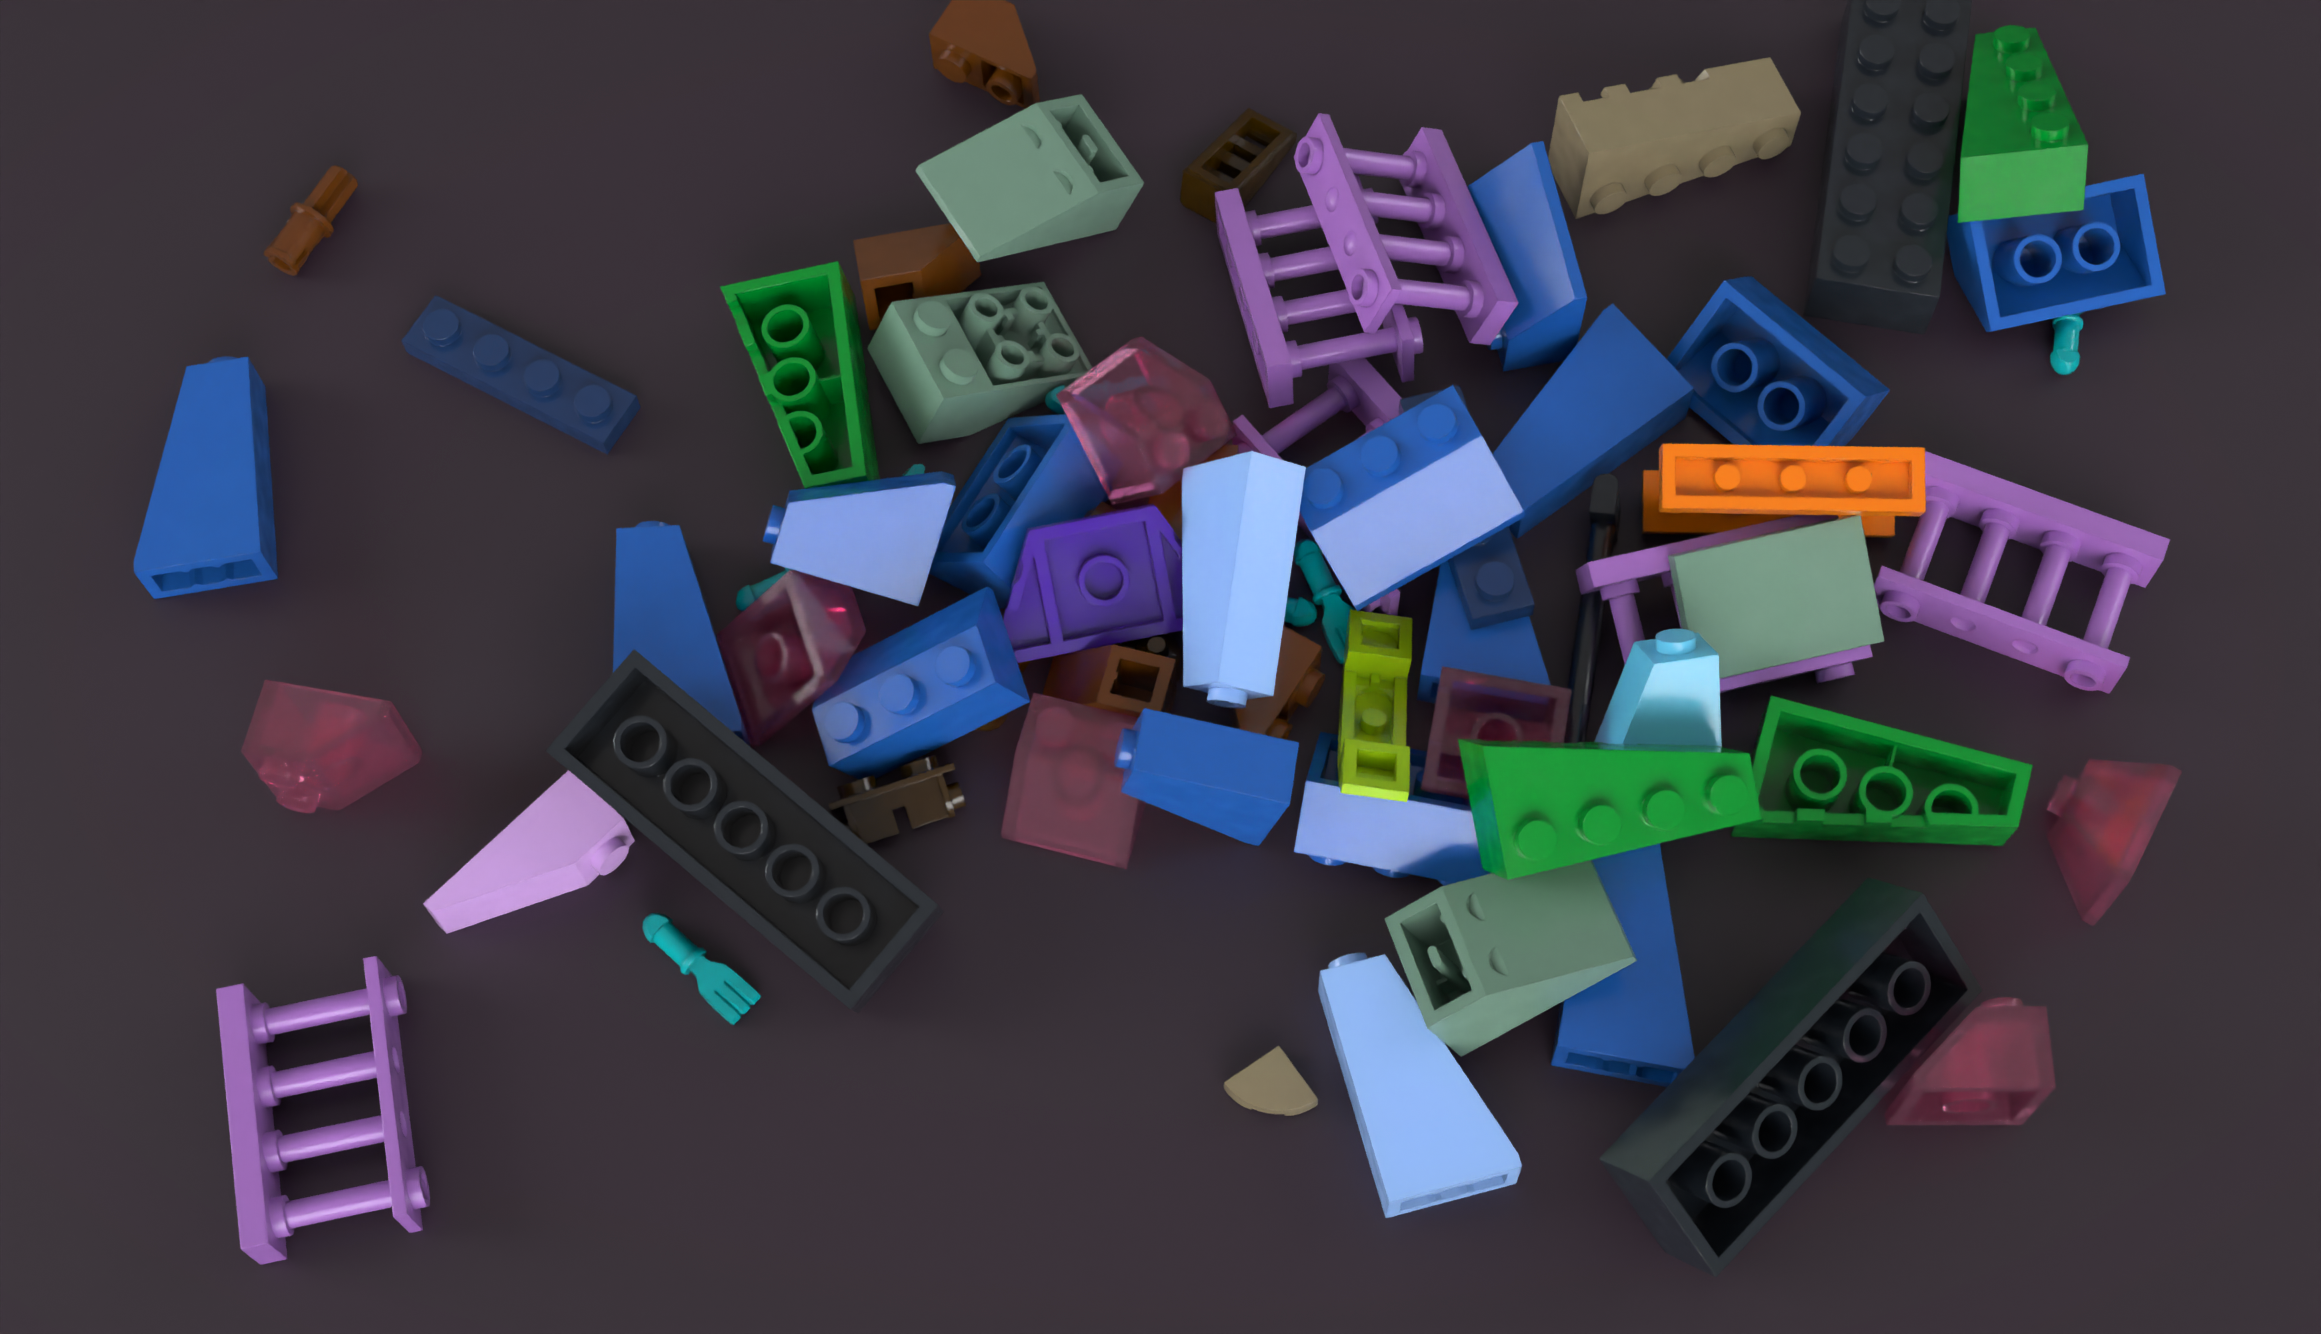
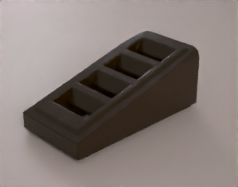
[1180,108,1297,224]

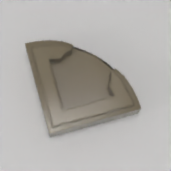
[1224,1046,1318,1116]

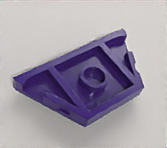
[1002,504,1183,663]

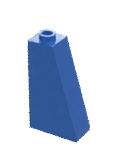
[1493,304,1694,539]
[133,356,278,599]
[613,521,750,746]
[1550,844,1695,1087]

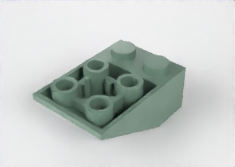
[916,94,1144,262]
[867,282,1096,444]
[1384,860,1637,1057]

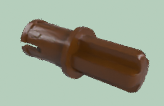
[263,165,358,276]

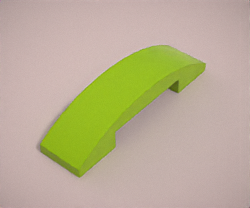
[1338,609,1412,802]

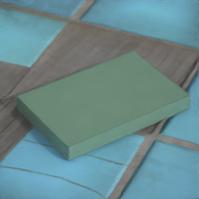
[1668,515,1884,678]

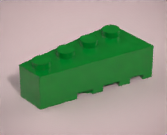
[1958,25,2088,223]
[720,261,880,489]
[1730,695,2033,846]
[1458,739,1761,880]

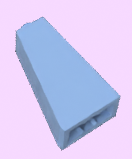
[1182,451,1306,709]
[1318,953,1522,1218]

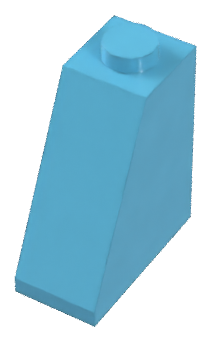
[1594,629,1722,747]

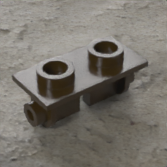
[828,755,966,844]

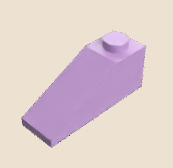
[423,770,635,934]

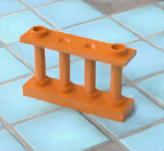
[1642,444,1926,538]

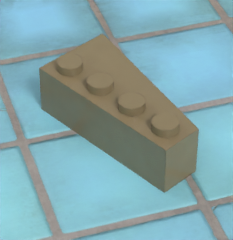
[1548,57,1801,219]

